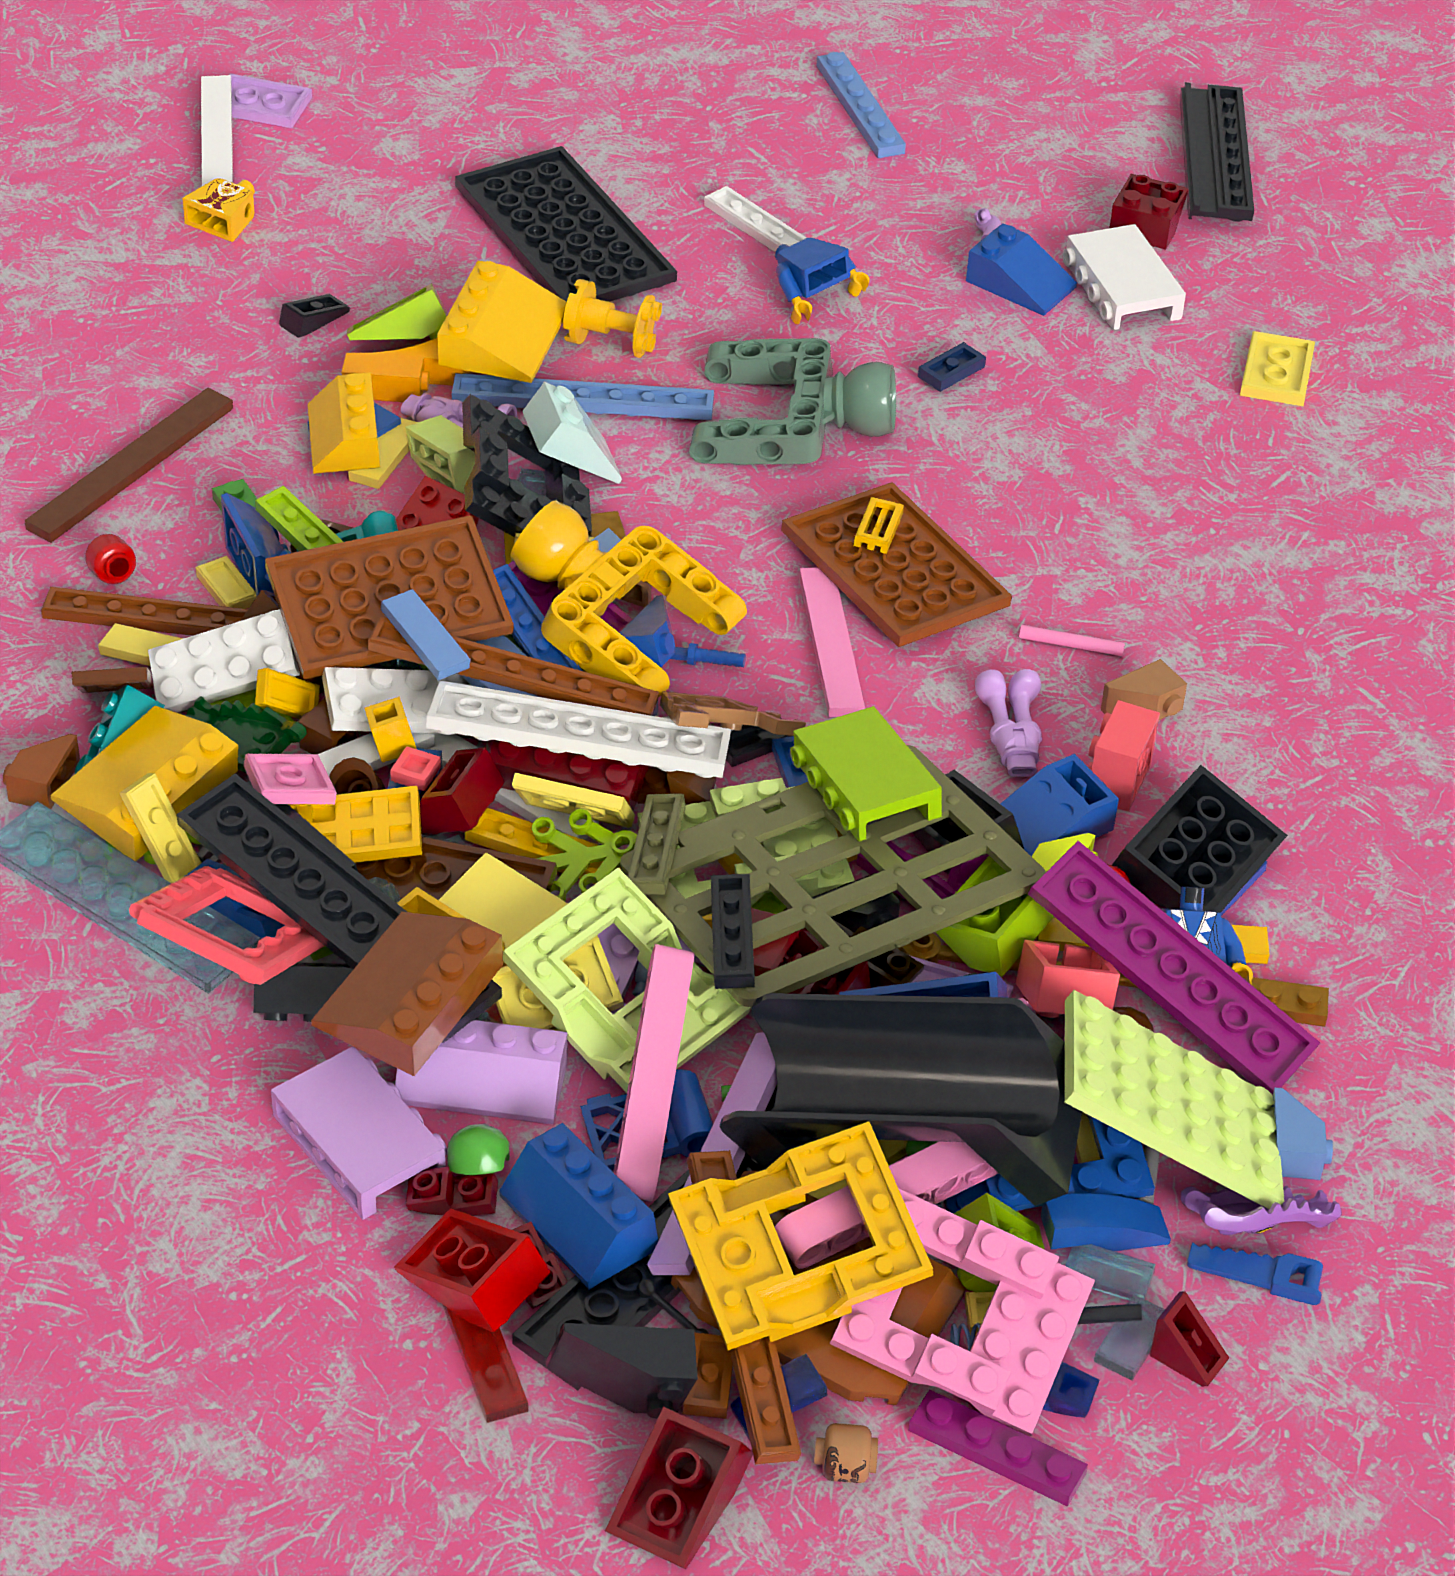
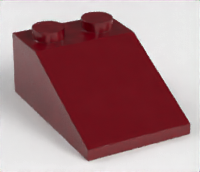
[605,1407,753,1569]

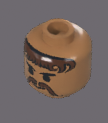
[814,1423,878,1483]

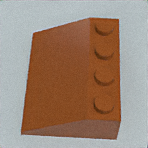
[311,912,503,1076]

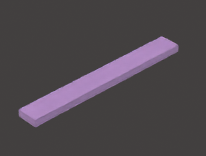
[647,1032,777,1275]

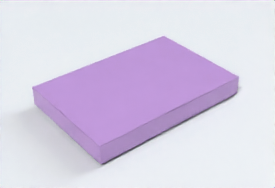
[229,74,312,128]

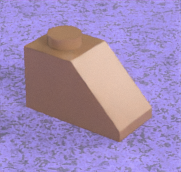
[1101,659,1187,720]

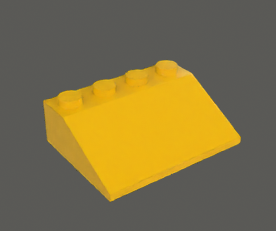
[437,260,567,383]
[51,706,238,862]

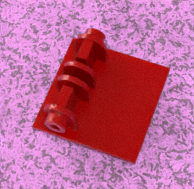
[396,476,479,531]

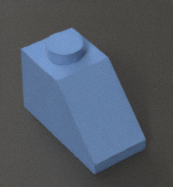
[1272,1087,1333,1180]

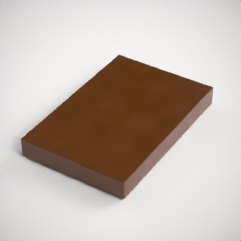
[71,667,154,693]

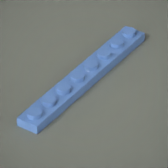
[452,373,714,420]

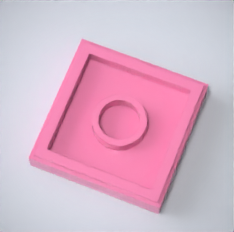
[244,754,337,804]

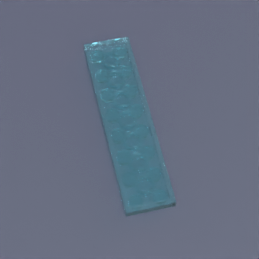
[0,801,261,994]

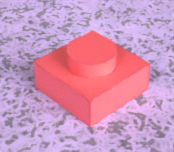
[390,746,441,791]

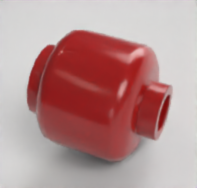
[85,534,136,584]

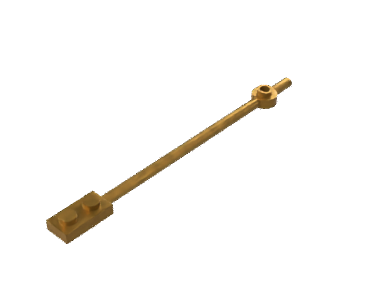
[898,933,1329,1027]

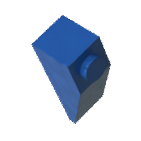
[619,595,675,667]

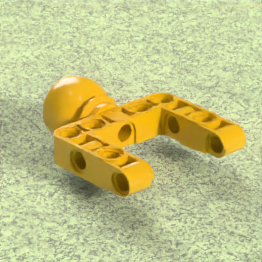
[510,500,747,698]

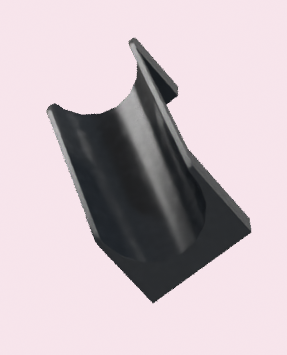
[719,993,1082,1206]

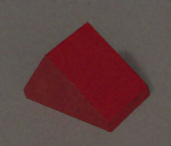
[1150,1291,1229,1387]

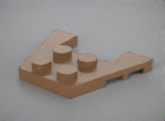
[660,691,806,736]

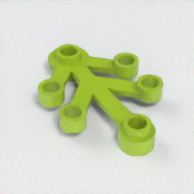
[532,809,637,901]

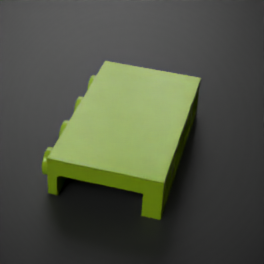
[790,706,942,842]

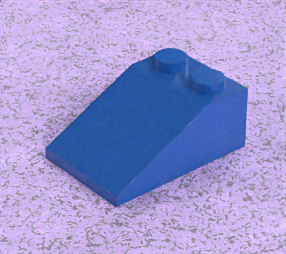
[966,223,1077,316]

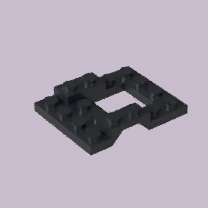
[462,394,592,537]

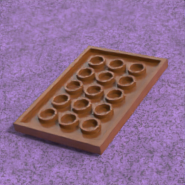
[781,482,1012,647]
[265,515,514,679]

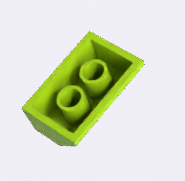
[936,856,1054,977]

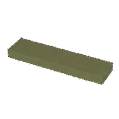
[627,794,685,895]

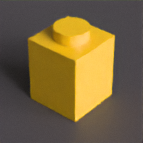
[364,696,417,763]

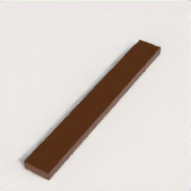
[25,388,233,543]

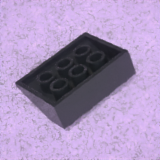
[1111,765,1288,913]

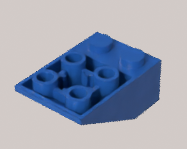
[1000,754,1119,857]

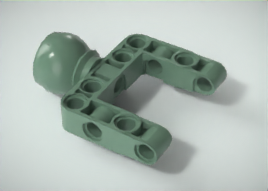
[689,338,896,465]

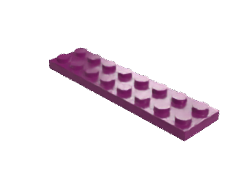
[1028,841,1320,1095]

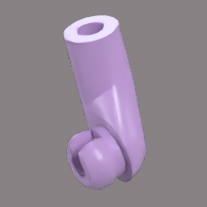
[974,208,1001,240]

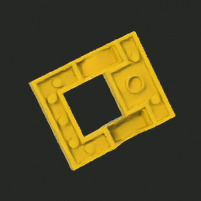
[668,1122,933,1351]

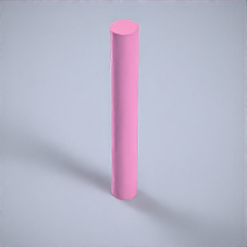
[1019,625,1125,657]

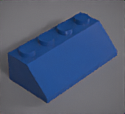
[499,1123,659,1289]

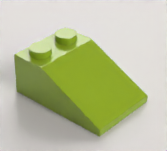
[347,283,448,340]

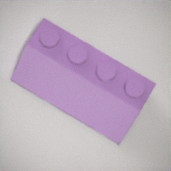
[395,1020,567,1125]

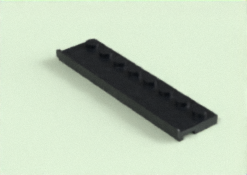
[1180,82,1254,222]

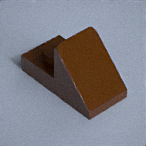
[637,767,716,805]

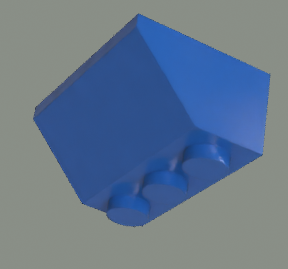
[221,493,289,597]

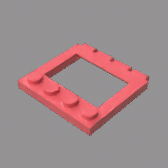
[129,866,324,985]

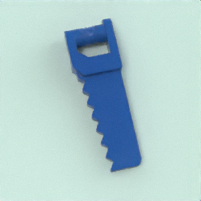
[1187,1243,1323,1305]

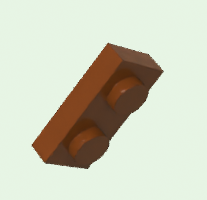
[683,1333,733,1419]

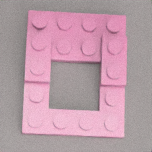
[830,1188,1095,1436]

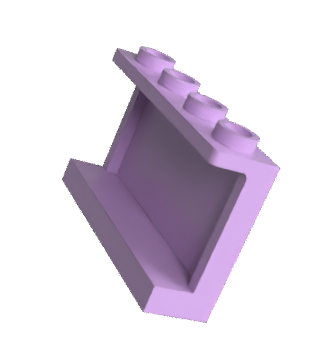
[271,1046,447,1220]

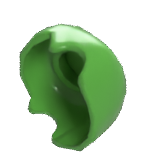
[447,1124,510,1175]

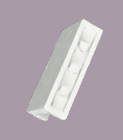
[1063,224,1186,330]

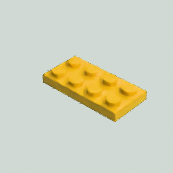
[288,786,422,863]

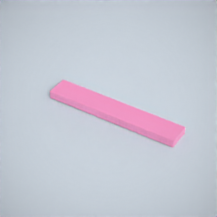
[799,568,865,717]

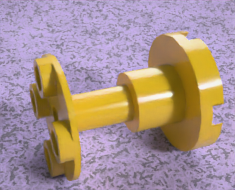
[563,279,662,358]

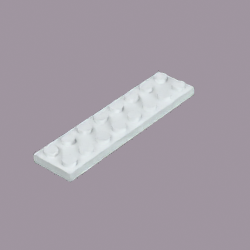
[426,681,731,778]

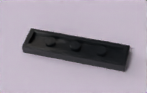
[711,874,755,989]

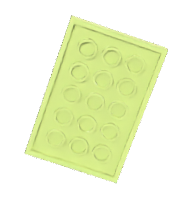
[1065,990,1284,1209]

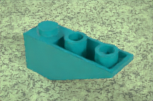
[75,685,165,774]

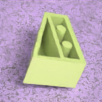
[405,415,475,494]

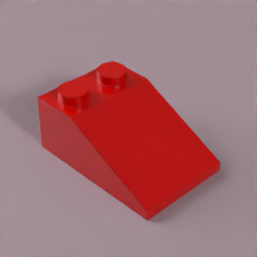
[394,1208,551,1332]

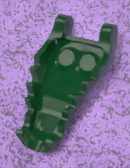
[185,696,307,774]

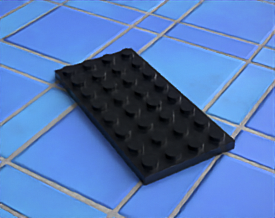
[455,146,677,302]

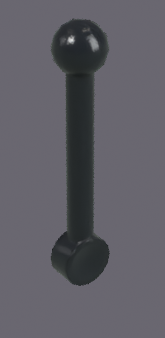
[637,1279,709,1334]

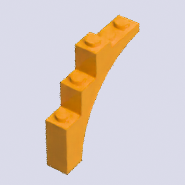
[341,338,471,402]

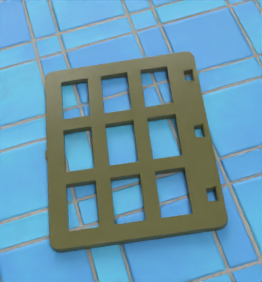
[620,745,1046,1007]

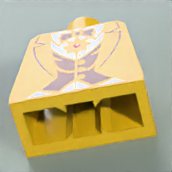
[182,178,255,242]

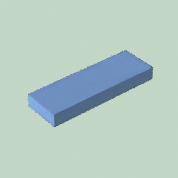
[381,589,470,681]

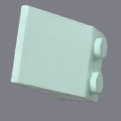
[522,382,622,484]

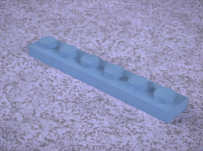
[816,52,906,158]

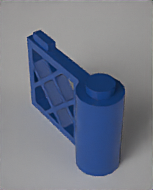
[580,1069,713,1172]

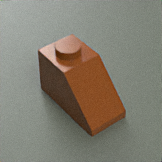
[3,734,80,811]

